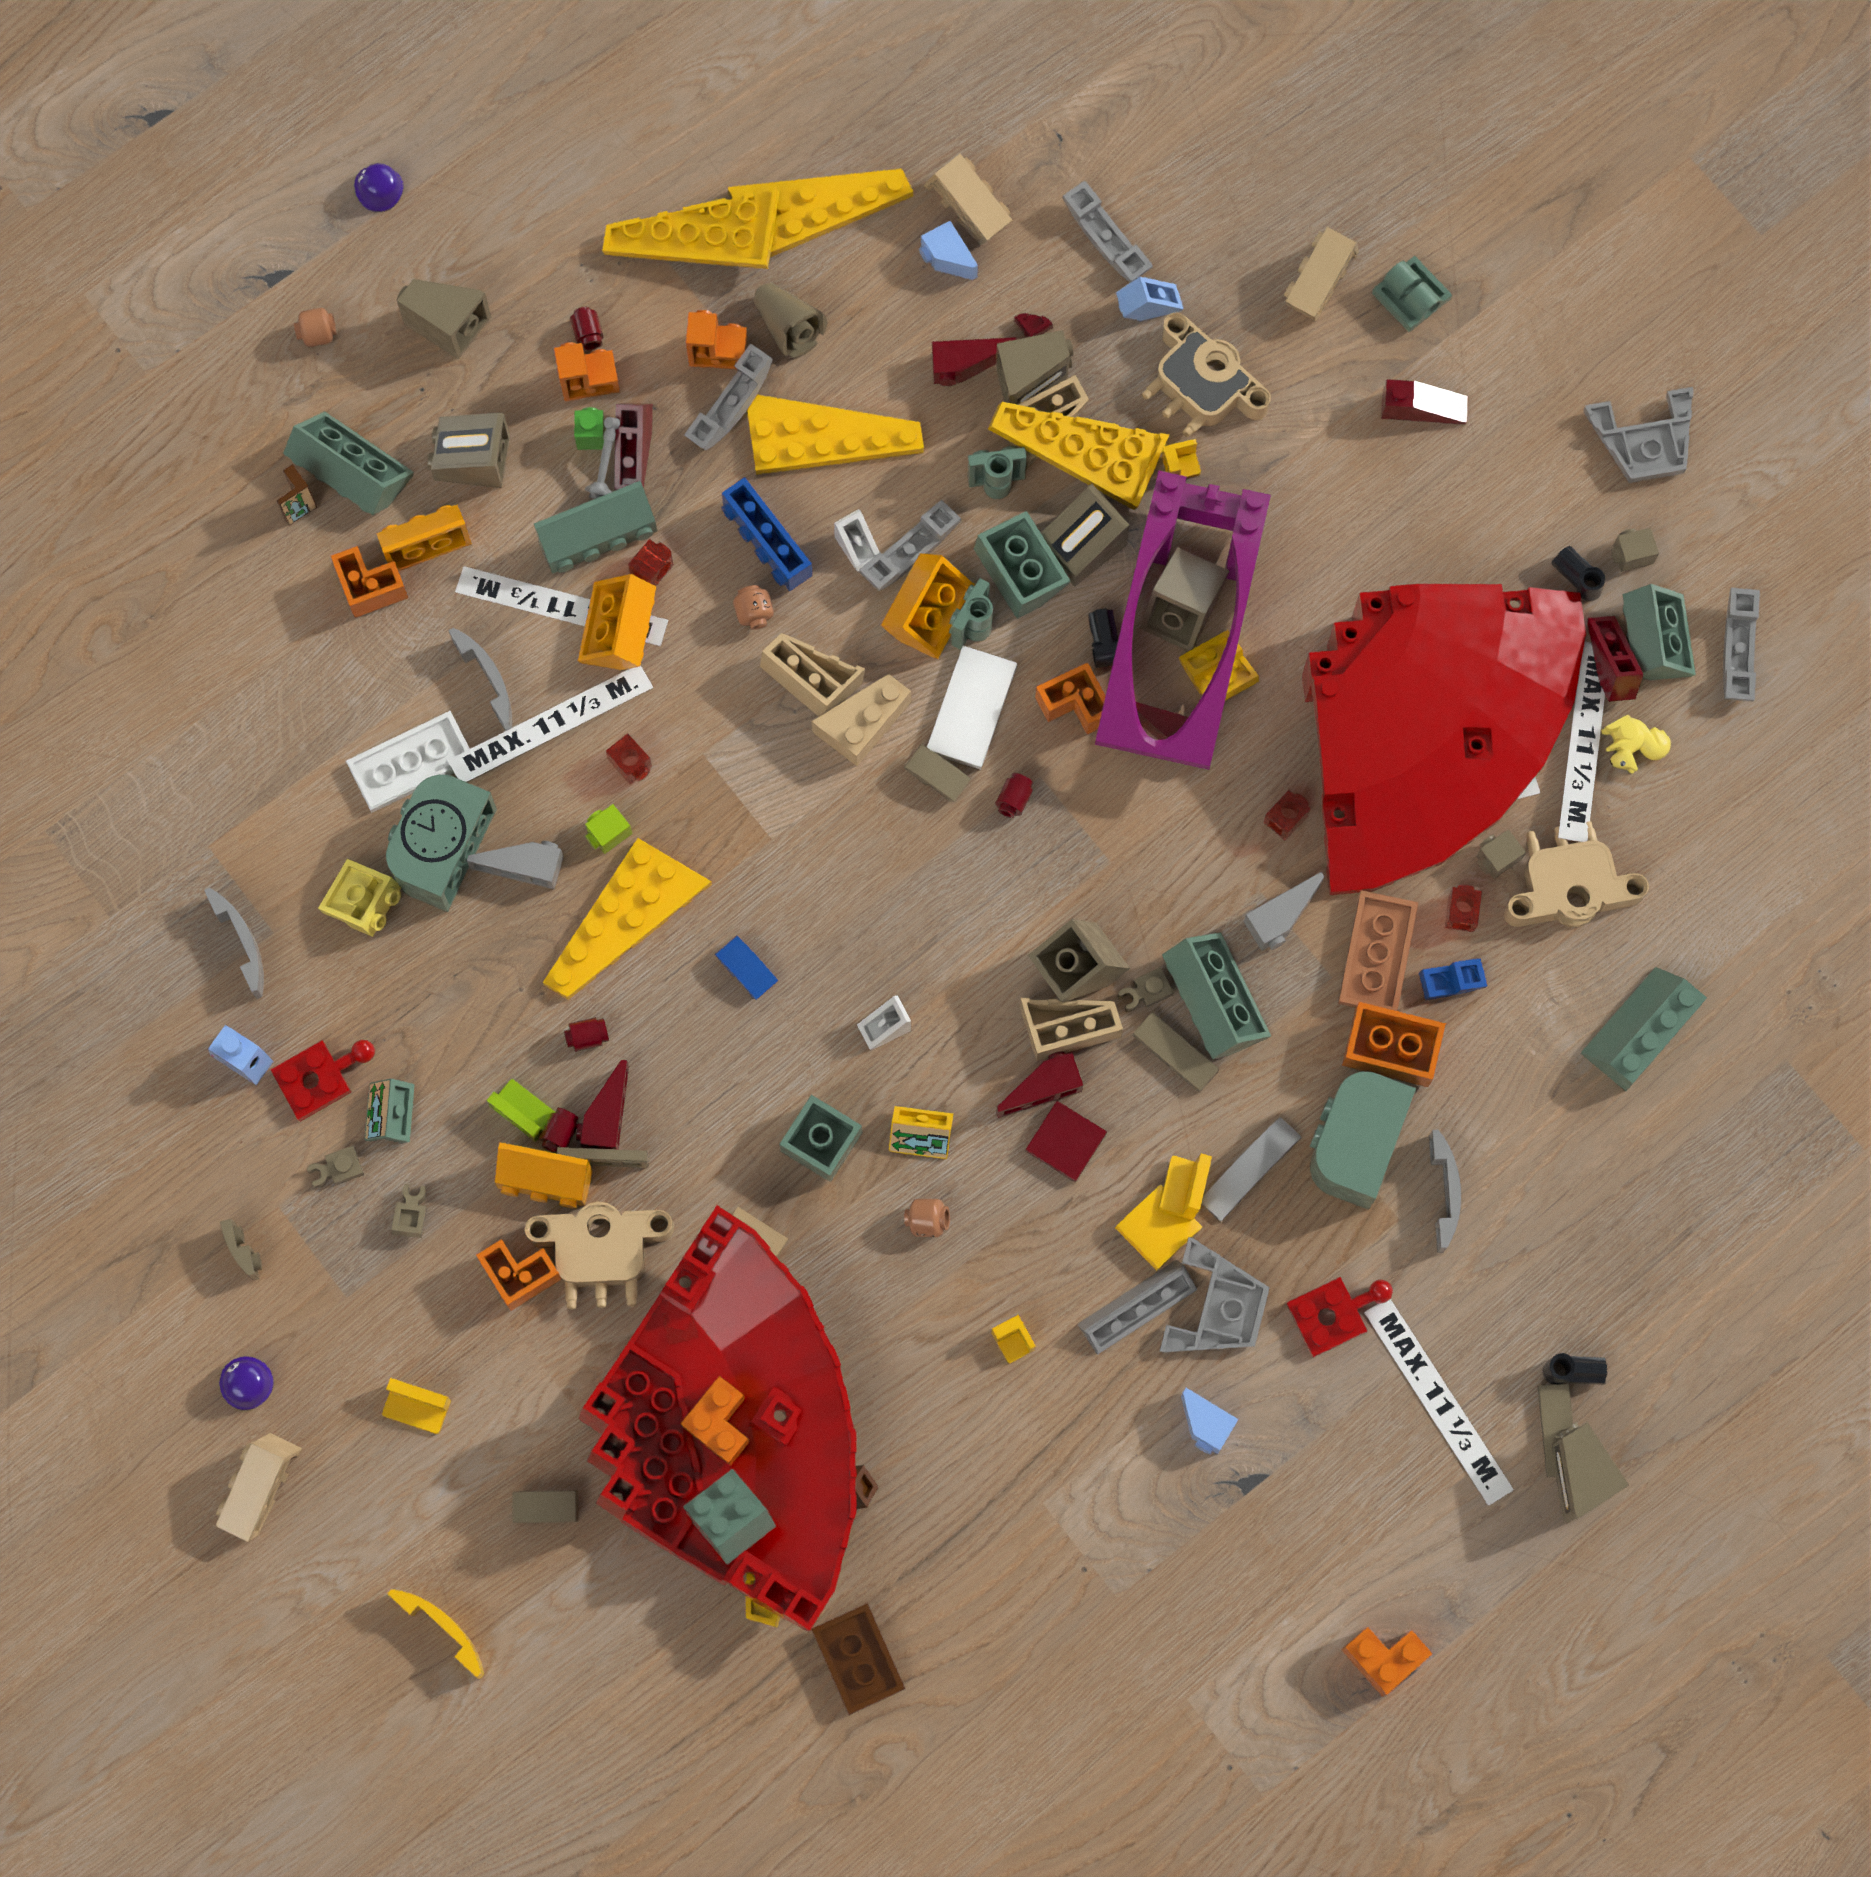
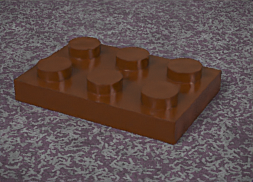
[811,1603,906,1715]

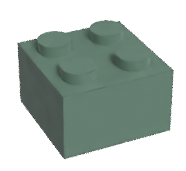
[779,1095,863,1182]
[684,1469,776,1564]

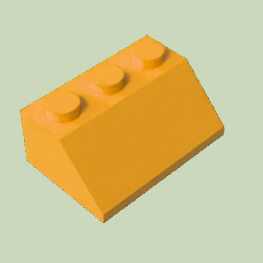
[376,504,472,571]
[881,553,975,659]
[577,574,656,670]
[495,1142,593,1209]

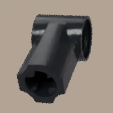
[1552,545,1605,601]
[1088,608,1119,668]
[1543,1353,1607,1385]

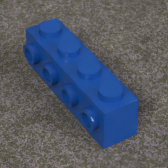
[721,477,813,591]

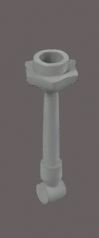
[585,417,620,499]

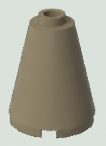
[754,283,827,358]

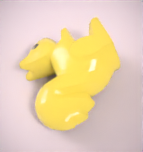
[1601,715,1671,774]

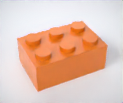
[1342,1002,1446,1087]

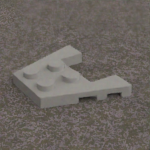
[1584,387,1694,483]
[1160,1237,1269,1352]

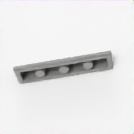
[1078,1260,1197,1355]

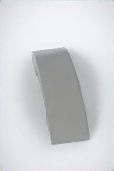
[1062,180,1153,283]
[684,343,773,451]
[859,499,961,591]
[1723,588,1760,702]
[448,628,513,731]
[204,888,264,999]
[1201,1117,1302,1222]
[1429,1130,1461,1253]

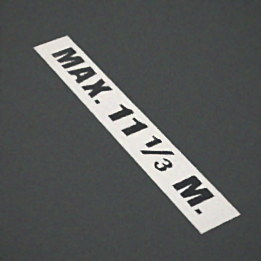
[455,566,668,646]
[1558,642,1605,842]
[448,665,653,782]
[1364,1299,1514,1506]

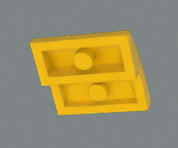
[1179,630,1259,701]
[1115,1185,1202,1271]

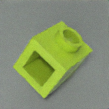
[585,804,633,854]

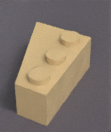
[1284,227,1359,321]
[1020,998,1123,1061]
[216,1433,302,1542]

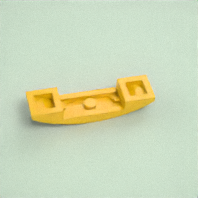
[387,1589,484,1679]

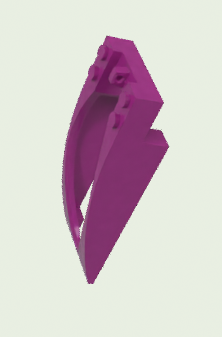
[1095,471,1271,770]

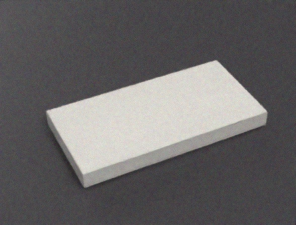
[927,646,1017,770]
[346,711,470,813]

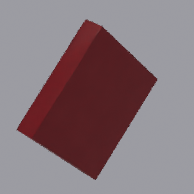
[1025,1101,1107,1183]

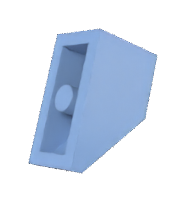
[919,221,978,280]
[1116,277,1183,321]
[1181,1388,1238,1455]

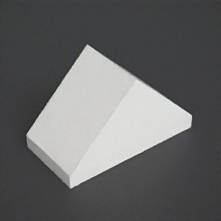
[834,509,879,572]
[857,995,911,1050]

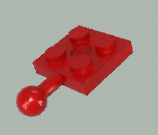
[270,1040,375,1122]
[1286,1277,1393,1358]

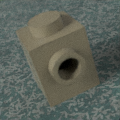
[1611,528,1659,572]
[1476,829,1526,879]

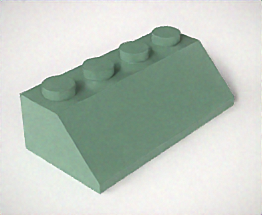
[283,411,414,515]
[534,481,657,574]
[1162,932,1271,1059]
[1581,967,1707,1091]

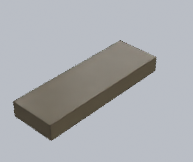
[1132,1012,1219,1093]
[557,1147,649,1168]
[1537,1384,1573,1478]

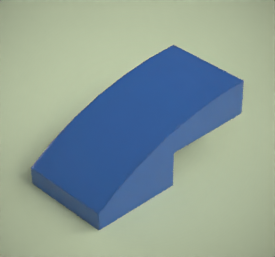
[714,935,778,1000]
[1419,958,1487,1001]

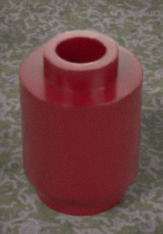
[570,307,604,351]
[995,773,1033,818]
[564,1017,609,1052]
[539,1107,579,1154]

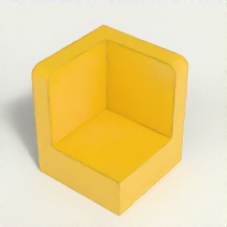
[1161,439,1201,479]
[991,1315,1036,1364]

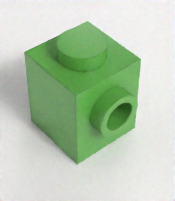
[574,407,606,450]

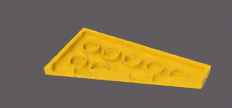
[727,168,914,258]
[602,186,780,269]
[747,395,924,475]
[988,402,1169,510]
[543,838,712,1000]

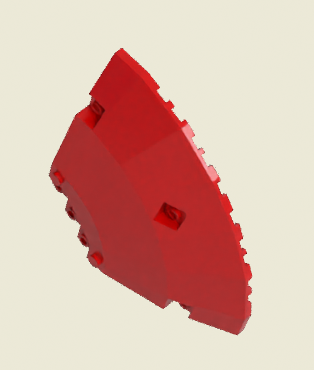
[1302,584,1586,895]
[578,1205,857,1632]

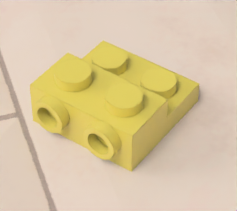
[318,859,401,937]

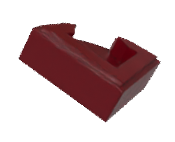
[1014,313,1053,338]

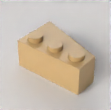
[923,154,1012,246]
[1009,375,1089,469]
[760,633,865,717]
[811,674,911,766]

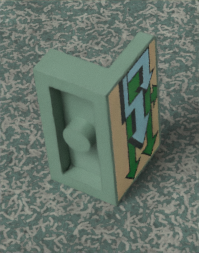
[364,1079,415,1143]

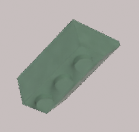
[974,511,1070,619]
[1622,584,1696,680]

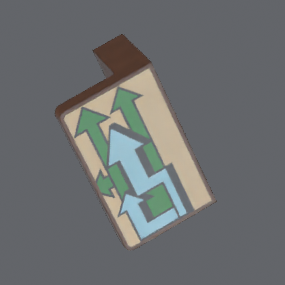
[277,464,317,525]

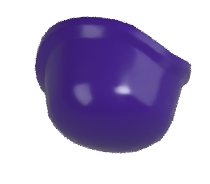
[354,163,404,212]
[220,1356,274,1410]

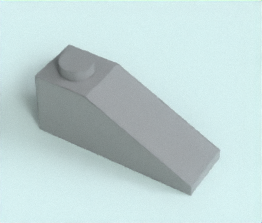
[467,841,564,889]
[1244,872,1324,951]

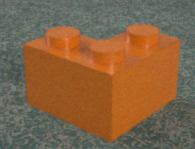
[686,310,748,370]
[554,342,620,401]
[331,546,408,618]
[1035,662,1106,734]
[476,1239,562,1311]
[681,1376,749,1466]
[1341,1627,1433,1697]

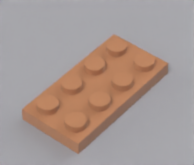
[1338,890,1419,1011]

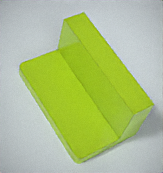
[486,1079,555,1142]

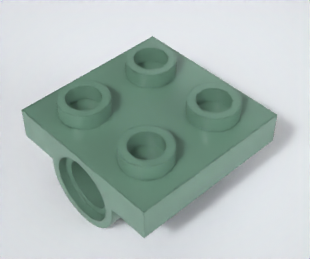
[1372,255,1452,332]
[967,446,1026,499]
[949,578,993,650]

